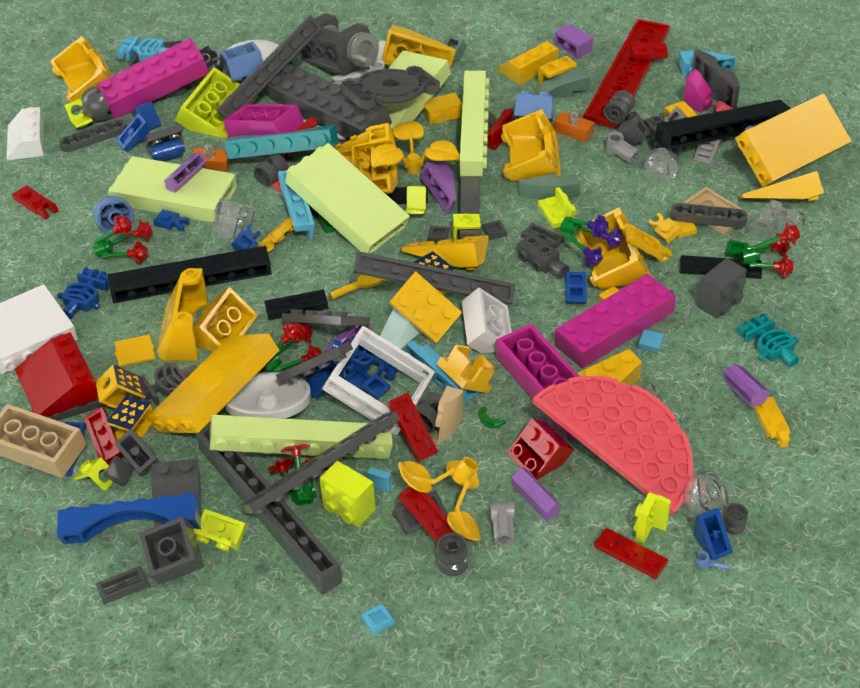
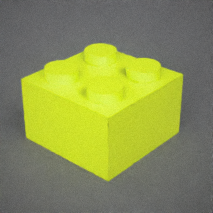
[320,461,376,527]

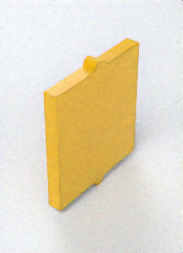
[114,334,155,367]

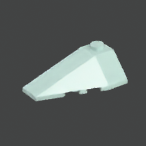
[380,308,422,349]

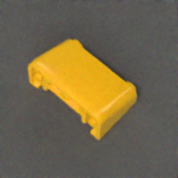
[50,36,113,102]
[501,109,561,181]
[577,207,651,289]
[157,268,208,361]

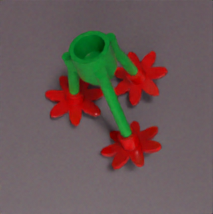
[268,444,329,506]

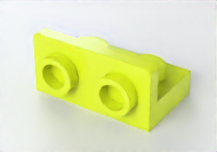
[537,187,576,229]

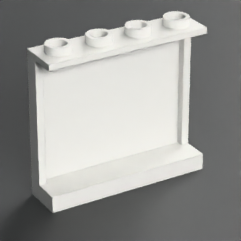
[0,284,78,374]

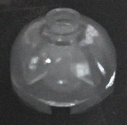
[642,148,680,183]
[683,471,729,516]

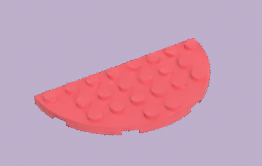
[532,376,693,516]

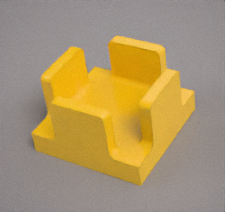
[436,344,495,393]

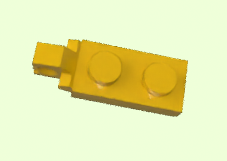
[257,217,294,252]
[625,224,673,261]
[753,396,790,448]

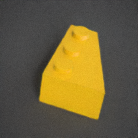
[577,349,642,386]

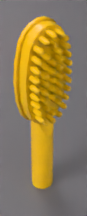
[329,274,388,300]

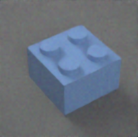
[220,41,263,81]
[514,91,555,121]

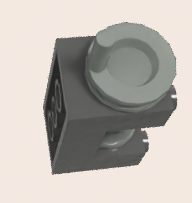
[294,13,379,75]

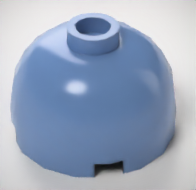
[94,195,134,235]

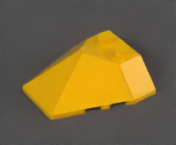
[334,123,398,194]

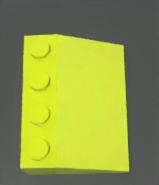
[174,67,258,139]

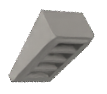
[693,139,722,166]

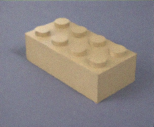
[0,404,87,478]

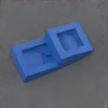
[566,271,587,304]
[344,370,391,400]

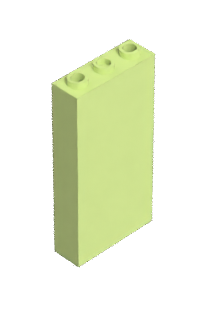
[377,50,451,142]
[285,143,410,254]
[108,156,237,223]

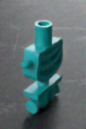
[736,313,800,367]

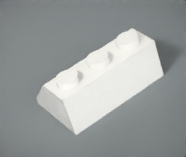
[7,107,44,160]
[462,288,512,353]

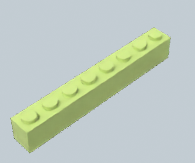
[460,71,489,176]
[210,415,393,459]

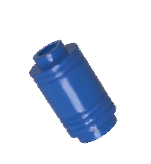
[150,139,185,162]

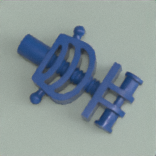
[57,267,109,319]
[332,336,398,381]

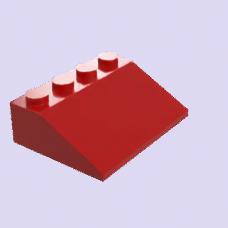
[15,332,99,417]

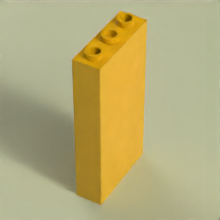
[735,93,851,188]
[148,333,279,433]

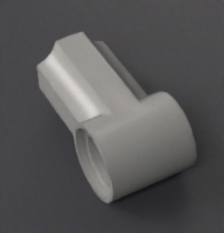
[605,131,641,164]
[490,501,515,546]

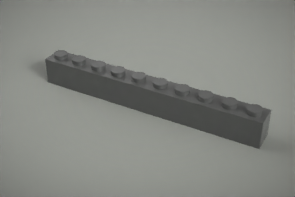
[196,424,342,595]

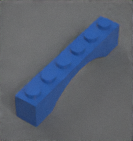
[57,493,201,544]

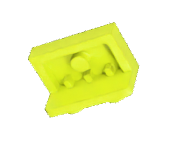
[633,492,671,543]
[194,509,248,552]

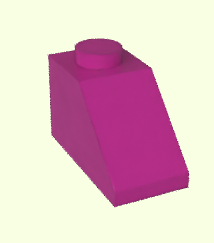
[684,69,713,113]

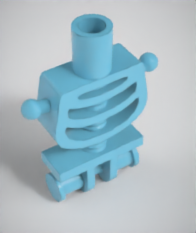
[115,36,168,62]

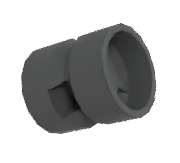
[604,90,636,124]
[253,154,289,187]
[416,392,442,433]
[437,533,468,576]

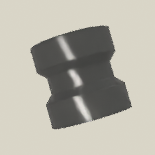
[723,503,748,535]

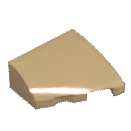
[432,386,464,445]

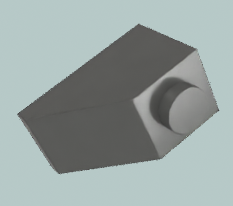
[114,429,158,475]

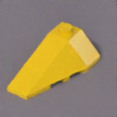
[381,25,456,66]
[740,171,824,202]
[401,235,489,270]

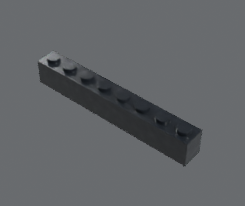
[654,99,792,150]
[108,246,272,304]

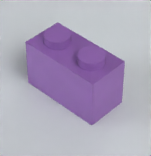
[554,23,593,59]

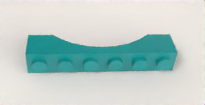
[224,124,339,159]

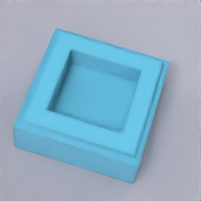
[638,329,664,353]
[367,467,392,492]
[361,604,395,635]

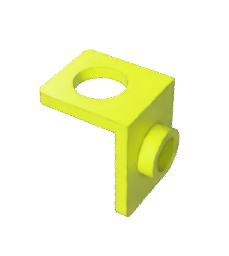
[64,99,93,128]
[405,186,426,214]
[452,213,481,242]
[73,457,113,491]

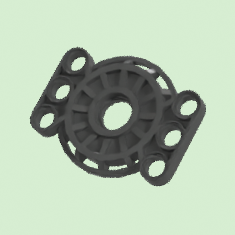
[342,66,440,109]

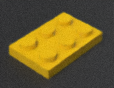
[388,271,462,344]

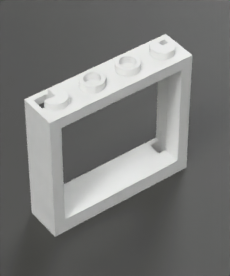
[322,326,435,435]

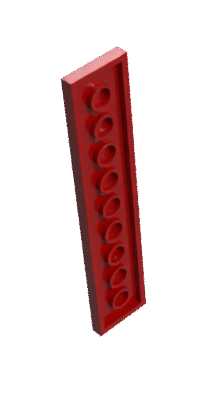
[583,19,670,129]

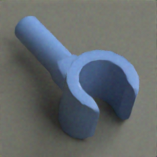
[696,551,730,570]

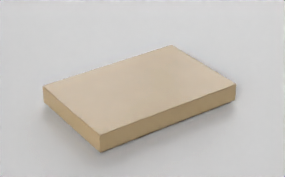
[683,187,750,236]

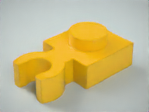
[649,213,683,244]

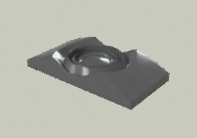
[692,50,740,108]

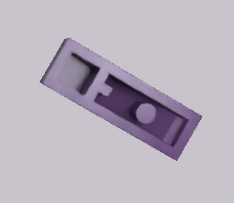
[420,161,456,214]

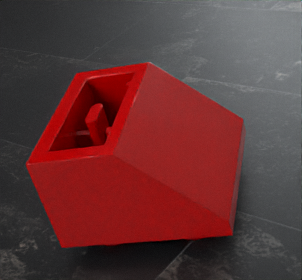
[507,418,574,480]

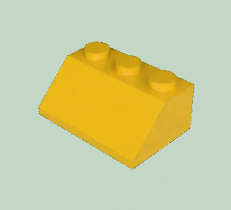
[496,41,559,85]
[193,287,258,352]

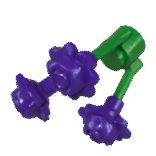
[560,215,623,267]

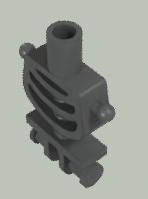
[131,362,197,406]

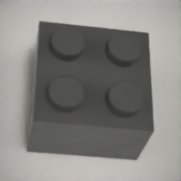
[697,258,747,319]
[139,516,204,584]

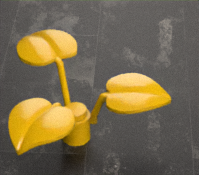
[371,121,460,174]
[398,457,481,541]

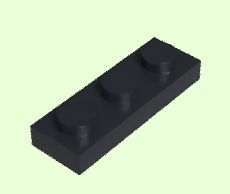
[264,289,329,320]

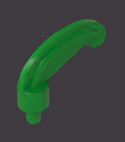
[478,407,506,428]

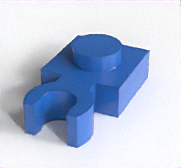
[153,209,190,231]
[231,224,260,251]

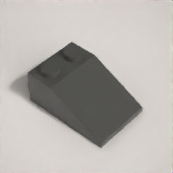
[151,459,201,528]

